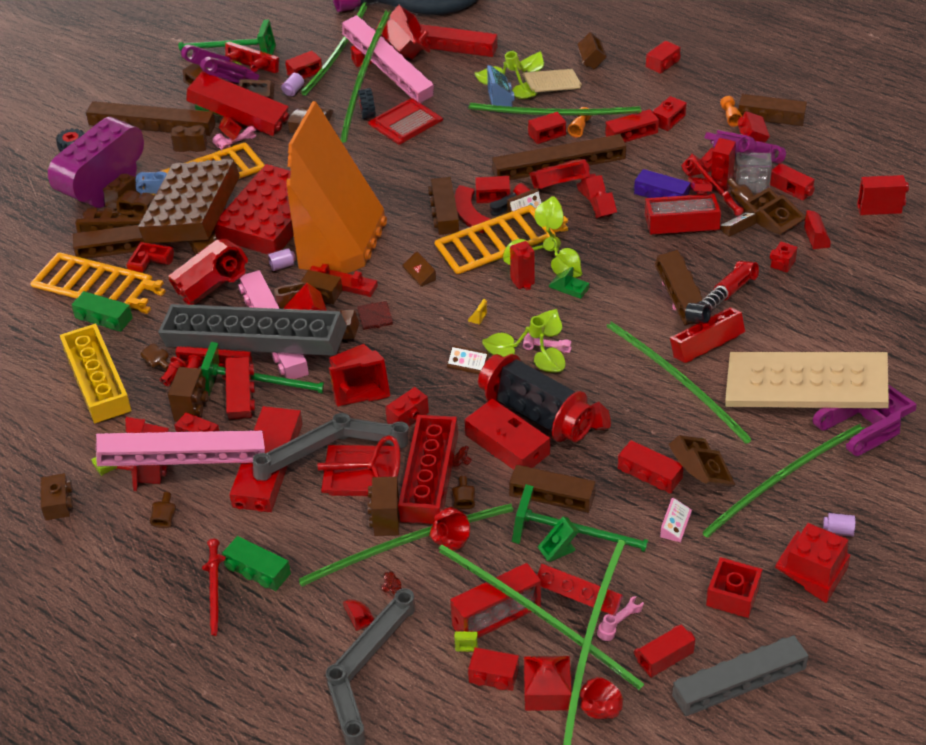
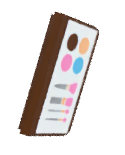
[507,188,542,219]
[720,213,757,237]
[447,345,489,374]

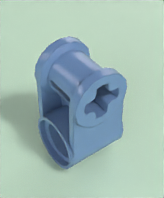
[135,171,167,193]

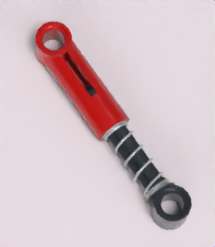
[685,261,759,323]

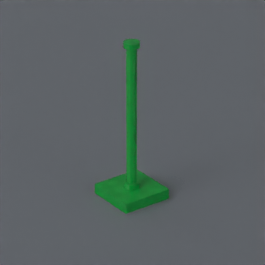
[178,19,276,55]
[201,342,324,396]
[512,484,648,552]

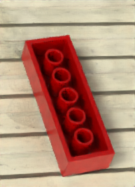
[398,415,458,524]

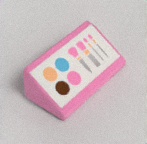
[660,498,692,542]

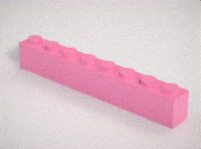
[342,15,434,103]
[238,270,309,379]
[96,431,265,466]

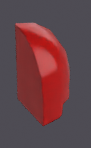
[591,401,611,430]
[343,600,375,631]

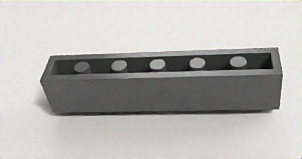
[672,635,809,717]

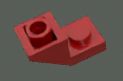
[218,116,241,140]
[681,147,714,177]

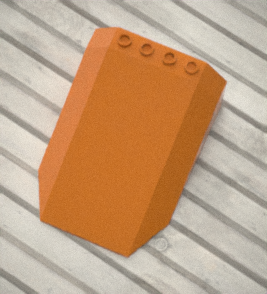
[287,101,387,273]

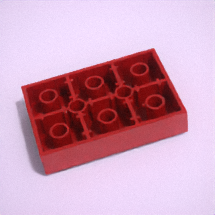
[214,164,294,255]

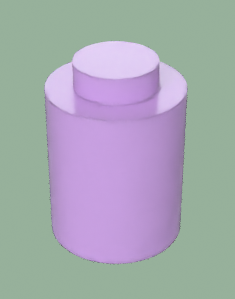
[281,73,304,96]
[268,248,296,271]
[823,513,855,537]

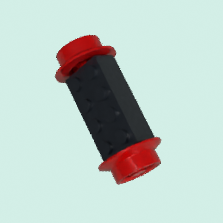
[478,354,596,442]

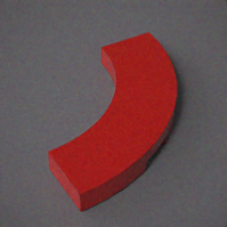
[454,185,491,234]

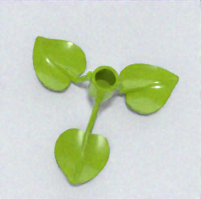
[475,51,544,99]
[503,196,582,278]
[482,309,565,373]

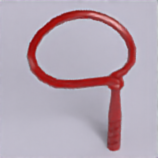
[317,435,401,477]

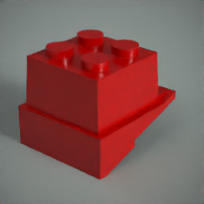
[382,5,431,59]
[329,344,391,407]
[117,417,169,491]
[775,523,850,603]

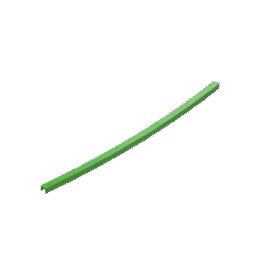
[301,3,368,95]
[340,10,391,142]
[468,103,641,115]
[607,321,751,444]
[703,423,865,538]
[299,503,513,587]
[563,540,625,745]
[439,545,644,690]

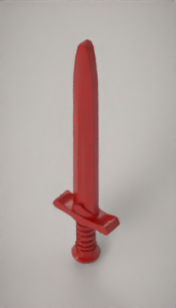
[690,157,744,216]
[202,538,226,636]

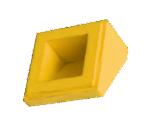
[468,299,487,325]

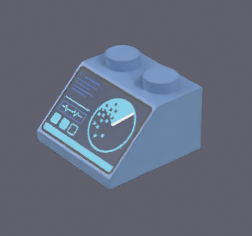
[487,65,514,107]

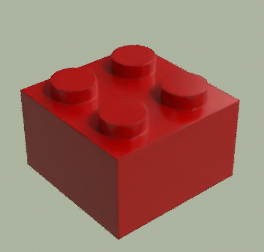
[706,557,763,618]

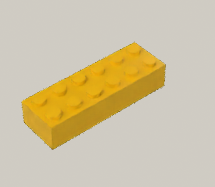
[60,324,131,424]

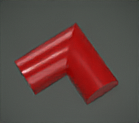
[126,242,174,273]

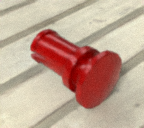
[160,357,187,386]

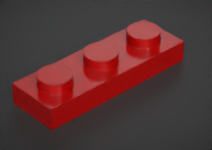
[688,177,712,194]

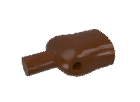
[727,177,755,206]
[140,343,170,371]
[452,476,475,510]
[150,492,176,528]

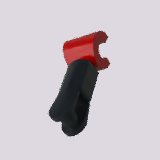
[490,183,530,216]

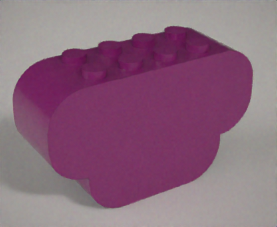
[48,117,144,208]

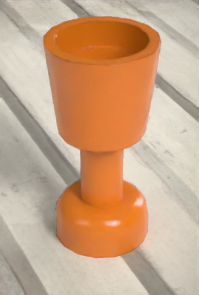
[720,96,742,127]
[567,107,592,138]

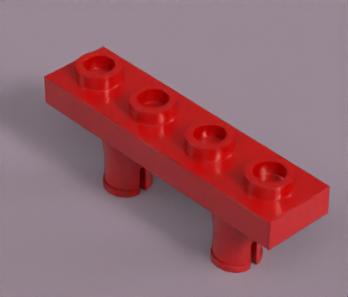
[225,42,279,73]
[175,346,253,380]
[537,563,623,616]

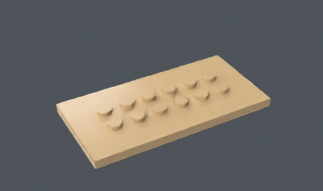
[725,352,889,408]

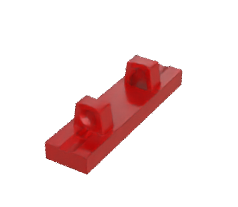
[309,264,378,297]

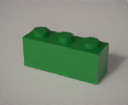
[71,291,133,332]
[222,536,291,591]

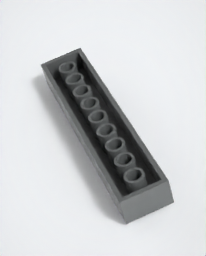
[158,304,347,356]

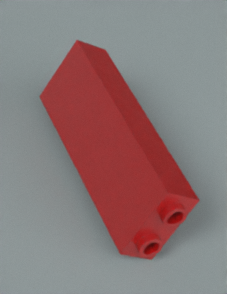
[186,71,289,136]
[229,406,303,513]

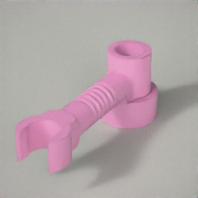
[212,126,256,150]
[522,333,571,353]
[597,596,644,641]

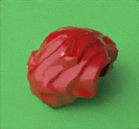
[430,507,470,551]
[579,677,623,719]

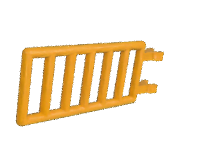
[140,142,265,195]
[434,205,568,274]
[30,252,166,314]

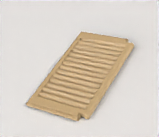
[523,69,582,93]

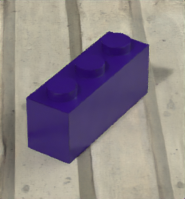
[634,169,691,198]

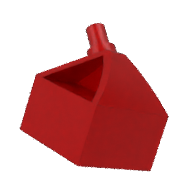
[524,656,571,711]

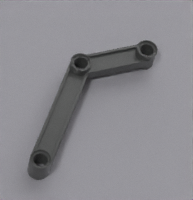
[253,413,409,480]
[326,588,415,745]

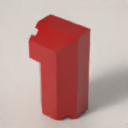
[168,239,248,305]

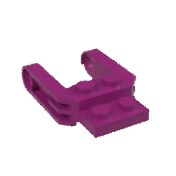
[181,45,260,84]
[705,130,786,164]
[813,385,916,456]

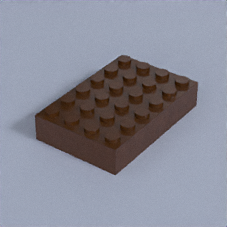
[138,159,240,243]

